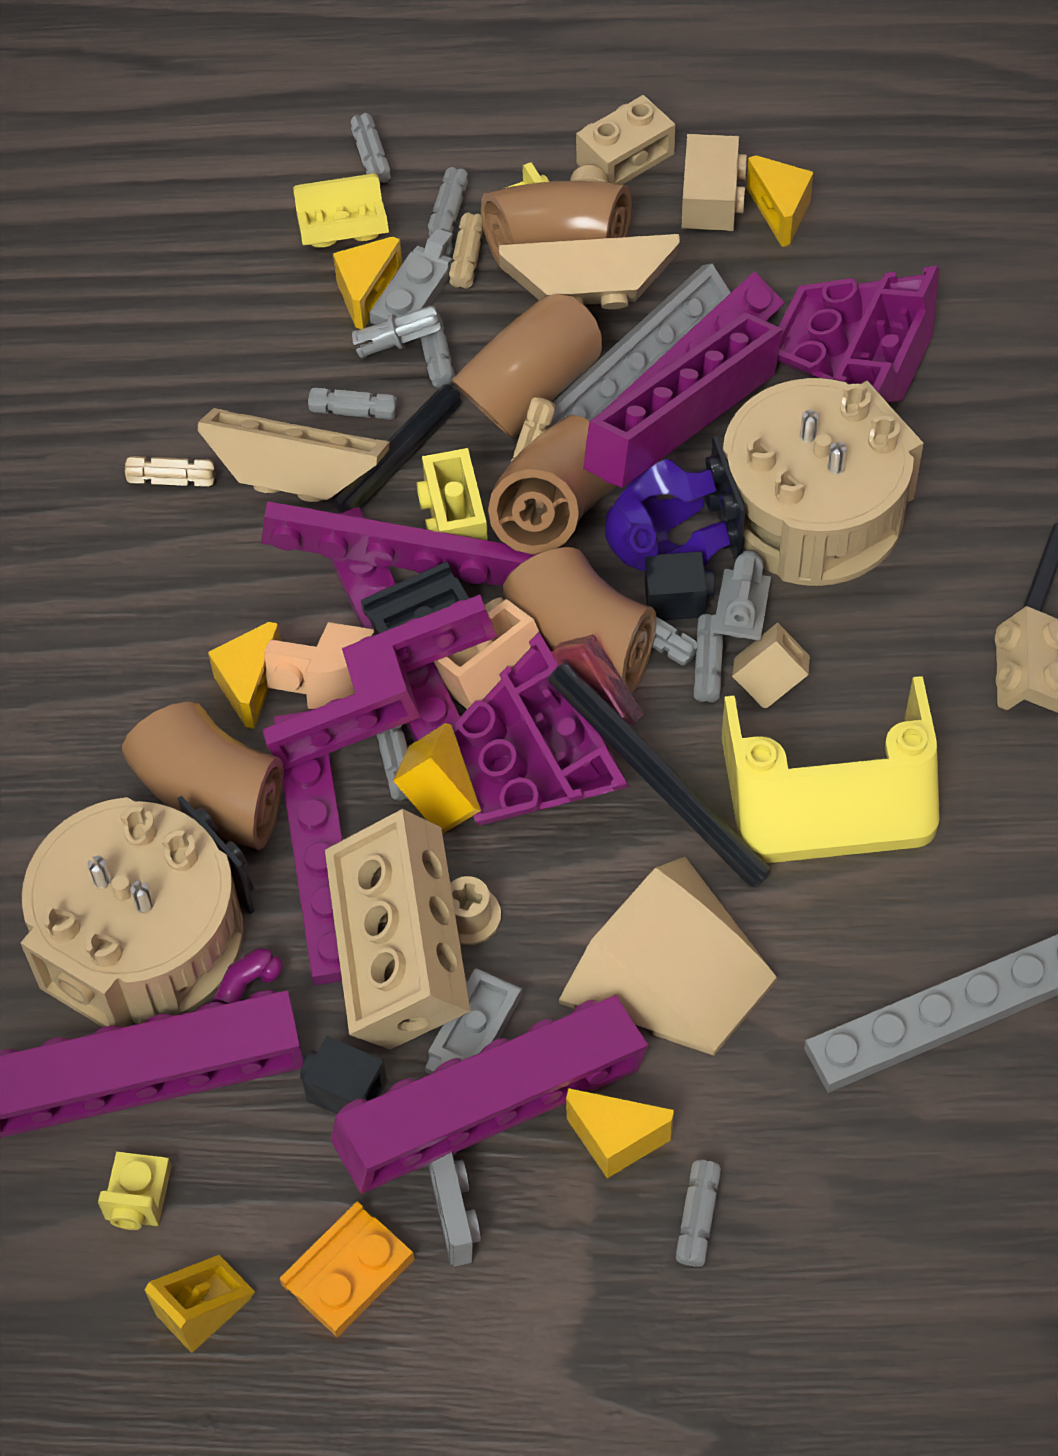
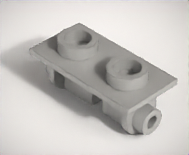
[713,551,771,641]

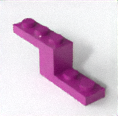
[262,595,498,770]

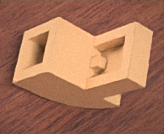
[264,622,375,709]

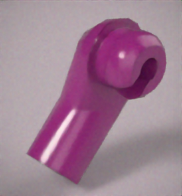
[212,948,283,1004]

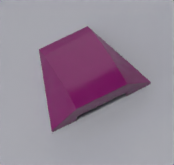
[777,265,939,402]
[452,632,629,826]

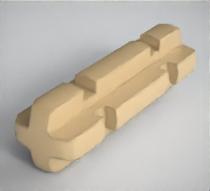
[449,212,484,289]
[511,397,555,462]
[125,456,216,487]

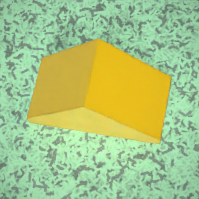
[746,155,814,247]
[333,237,402,329]
[208,622,281,729]
[393,723,481,834]
[566,1088,674,1179]
[144,1255,255,1353]

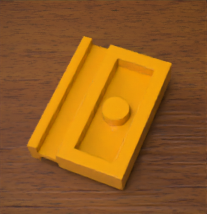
[279,1201,415,1338]

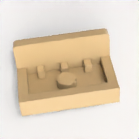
[995,606,1058,713]

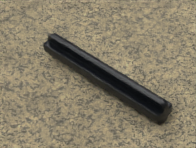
[333,384,461,512]

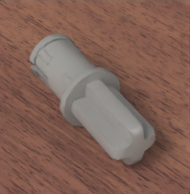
[352,306,442,359]

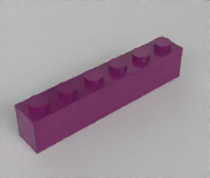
[583,312,783,488]
[0,990,304,1138]
[330,995,648,1194]

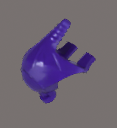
[605,459,731,571]

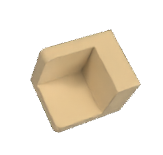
[732,622,810,708]

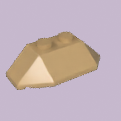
[499,234,679,309]
[198,408,389,502]

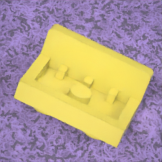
[293,173,389,247]

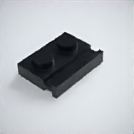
[361,562,469,635]

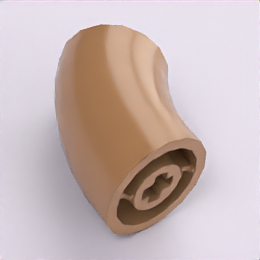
[481,181,632,273]
[451,294,602,440]
[488,415,617,554]
[503,547,656,696]
[122,702,284,850]

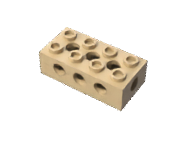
[325,809,471,1050]

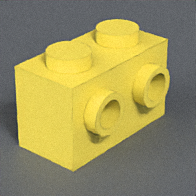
[416,448,488,541]

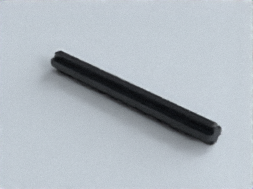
[548,663,771,888]

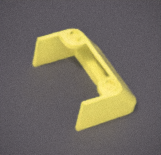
[721,676,940,863]

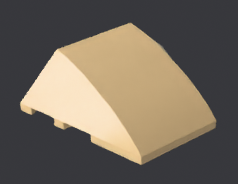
[559,856,777,1056]

